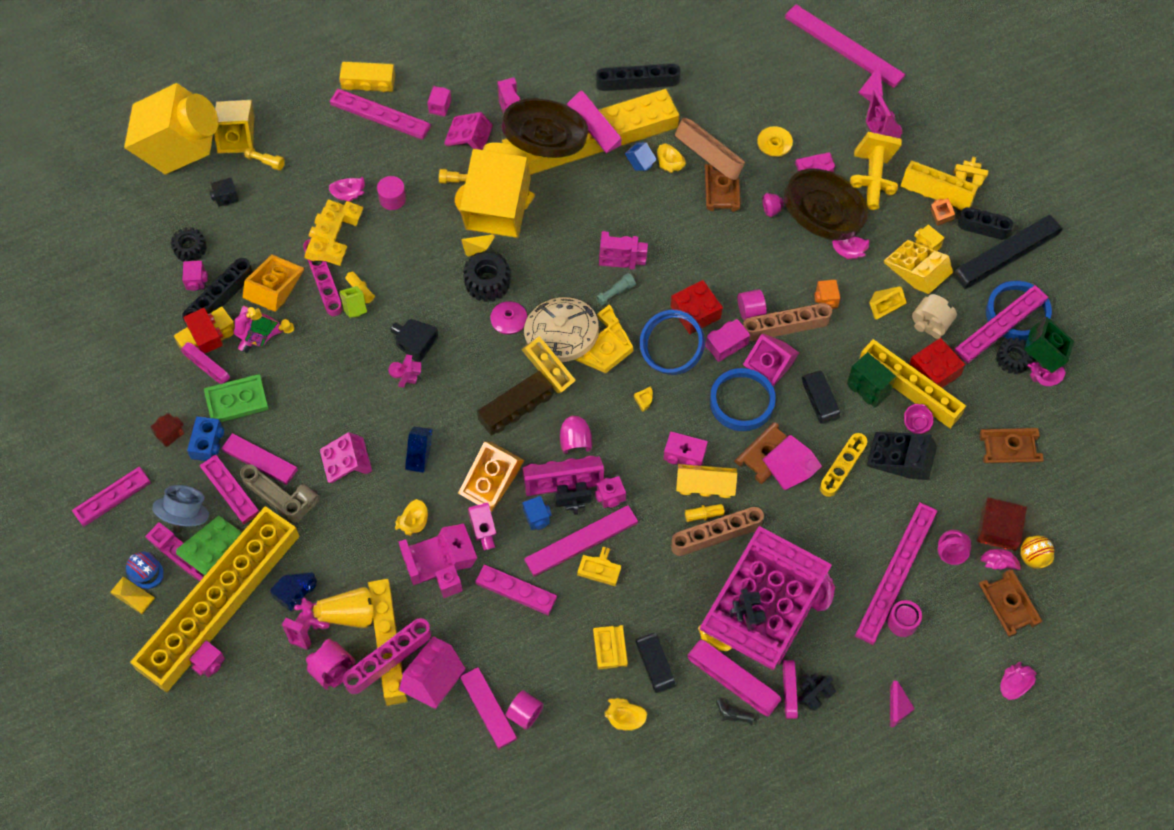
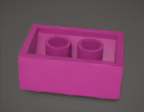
[399,636,465,709]

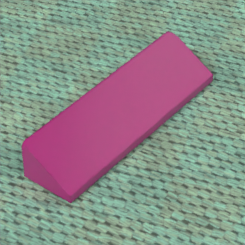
[567,90,621,154]

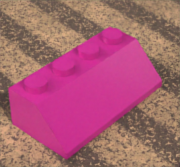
[523,456,604,496]

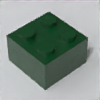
[1024,317,1074,373]
[847,352,896,408]

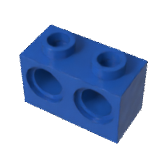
[187,416,224,461]

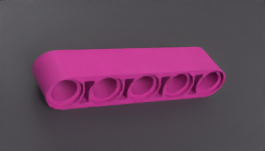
[343,618,431,694]
[687,640,781,717]

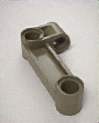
[240,465,320,523]

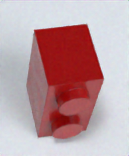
[183,308,223,354]

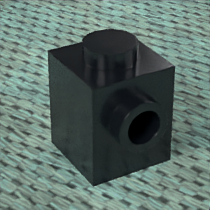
[209,177,239,207]

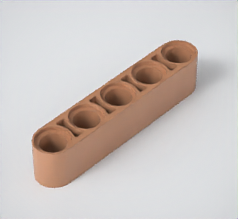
[675,118,745,180]
[743,303,832,341]
[671,507,764,556]

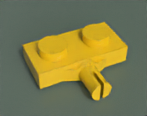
[577,547,621,586]

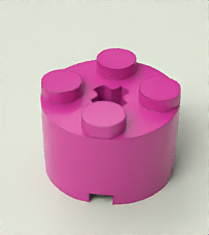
[306,639,355,690]

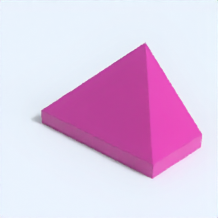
[858,68,883,101]
[890,681,915,727]

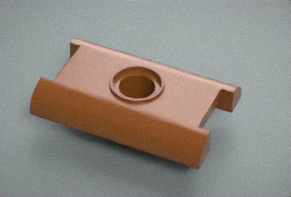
[705,164,740,212]
[734,423,787,485]
[980,428,1044,463]
[978,569,1042,637]

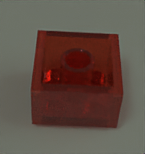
[976,497,1027,551]

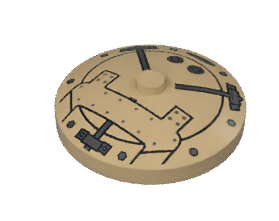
[524,297,599,362]

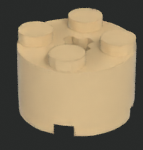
[912,294,957,339]

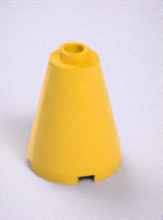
[313,587,373,628]

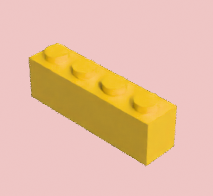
[901,160,979,210]

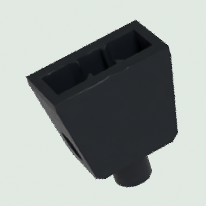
[391,319,439,362]

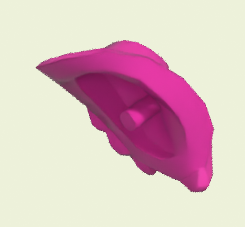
[329,177,365,202]
[832,236,869,260]
[1028,362,1066,386]
[980,549,1021,570]
[812,573,836,611]
[1001,662,1036,700]

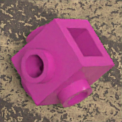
[595,476,626,508]

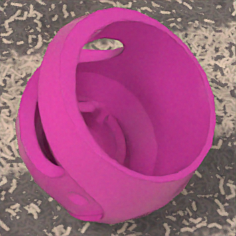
[937,530,971,565]

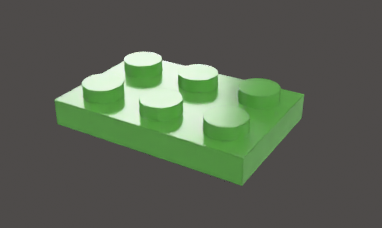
[204,374,269,422]
[176,515,242,575]

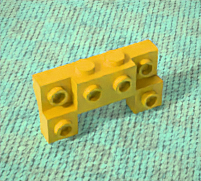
[304,199,363,266]

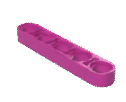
[303,239,343,316]

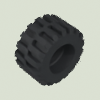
[463,251,511,302]

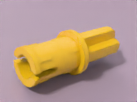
[345,272,375,303]
[685,504,725,522]

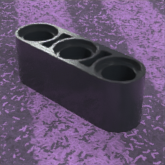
[958,207,1013,240]
[802,370,840,424]
[636,632,676,693]

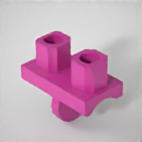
[388,355,421,388]

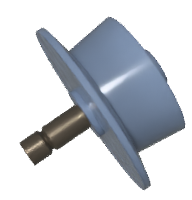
[152,485,209,533]

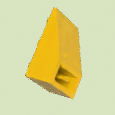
[884,240,953,294]

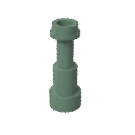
[596,273,636,305]

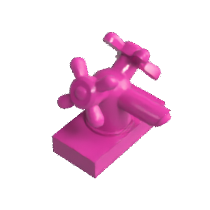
[282,598,330,650]

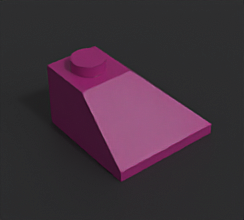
[743,334,799,386]
[762,435,822,490]

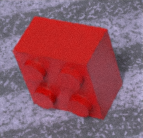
[670,280,723,335]
[909,338,965,388]

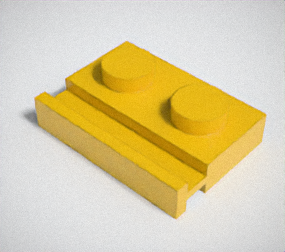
[593,625,628,670]

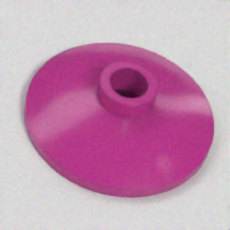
[490,301,528,335]

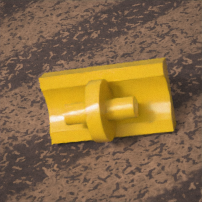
[953,157,988,188]

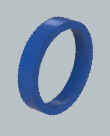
[986,281,1052,341]
[640,310,705,375]
[710,368,776,431]

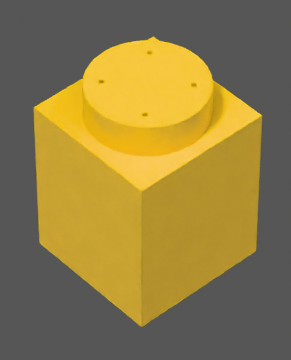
[124,83,218,174]
[460,143,531,238]

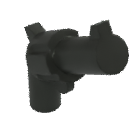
[716,698,754,726]

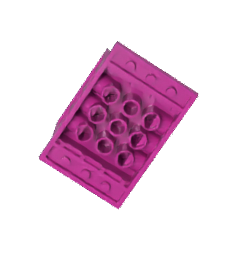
[700,526,832,670]

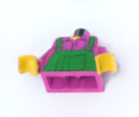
[234,306,294,353]

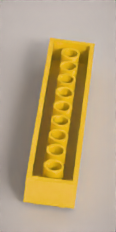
[502,89,679,175]
[130,506,300,693]

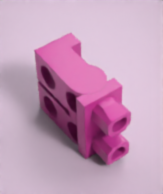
[498,77,520,114]
[599,231,648,270]

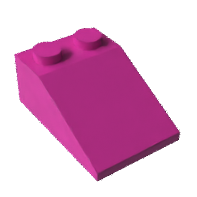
[866,88,902,139]

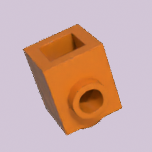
[931,198,955,226]
[814,280,840,310]

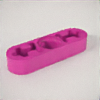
[181,342,230,384]
[783,660,798,719]

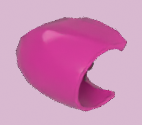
[560,415,592,454]

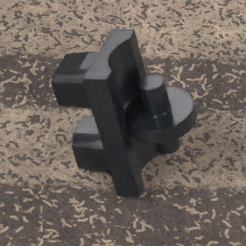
[556,482,592,515]
[729,588,766,631]
[797,673,836,711]

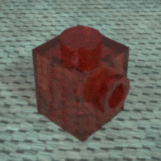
[150,412,184,447]

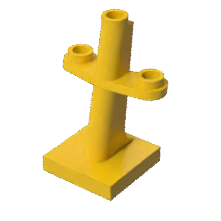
[850,132,902,210]

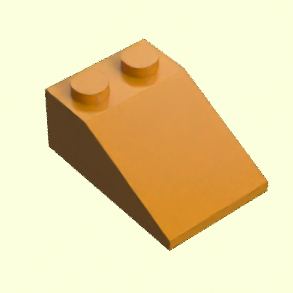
[243,255,304,312]
[458,442,524,512]

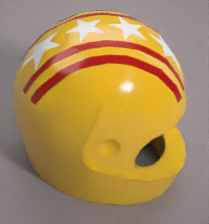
[1020,536,1055,569]

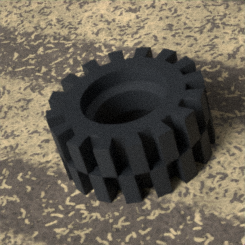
[171,227,207,262]
[996,337,1033,374]

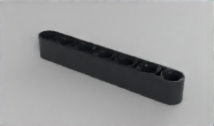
[953,215,1063,289]

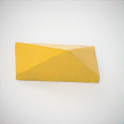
[461,234,495,257]
[869,286,907,320]
[110,577,155,614]

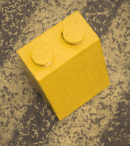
[214,100,254,153]

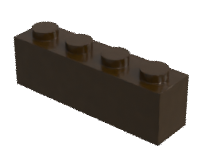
[477,370,553,436]

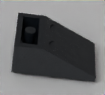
[867,432,937,480]

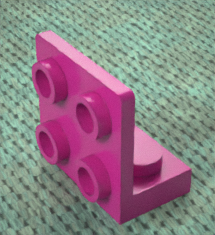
[444,112,493,150]
[320,432,372,483]
[398,537,448,586]

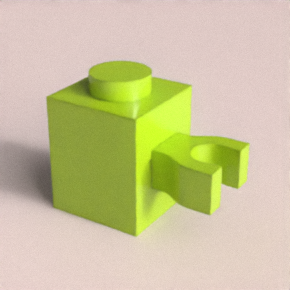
[339,286,367,318]

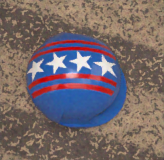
[126,551,164,589]

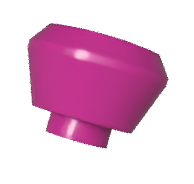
[762,193,784,217]

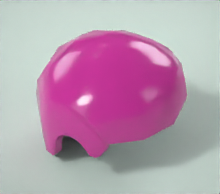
[904,404,934,434]

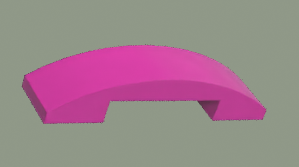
[145,522,205,581]

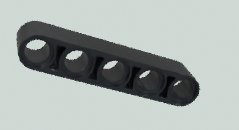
[596,63,680,91]
[182,258,253,328]

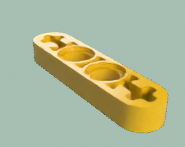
[820,433,867,497]

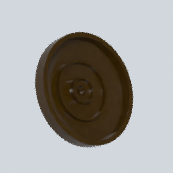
[502,98,588,158]
[784,168,868,240]

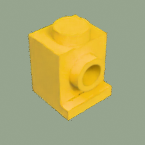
[914,224,944,251]

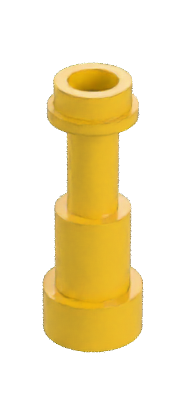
[244,147,285,171]
[439,169,467,184]

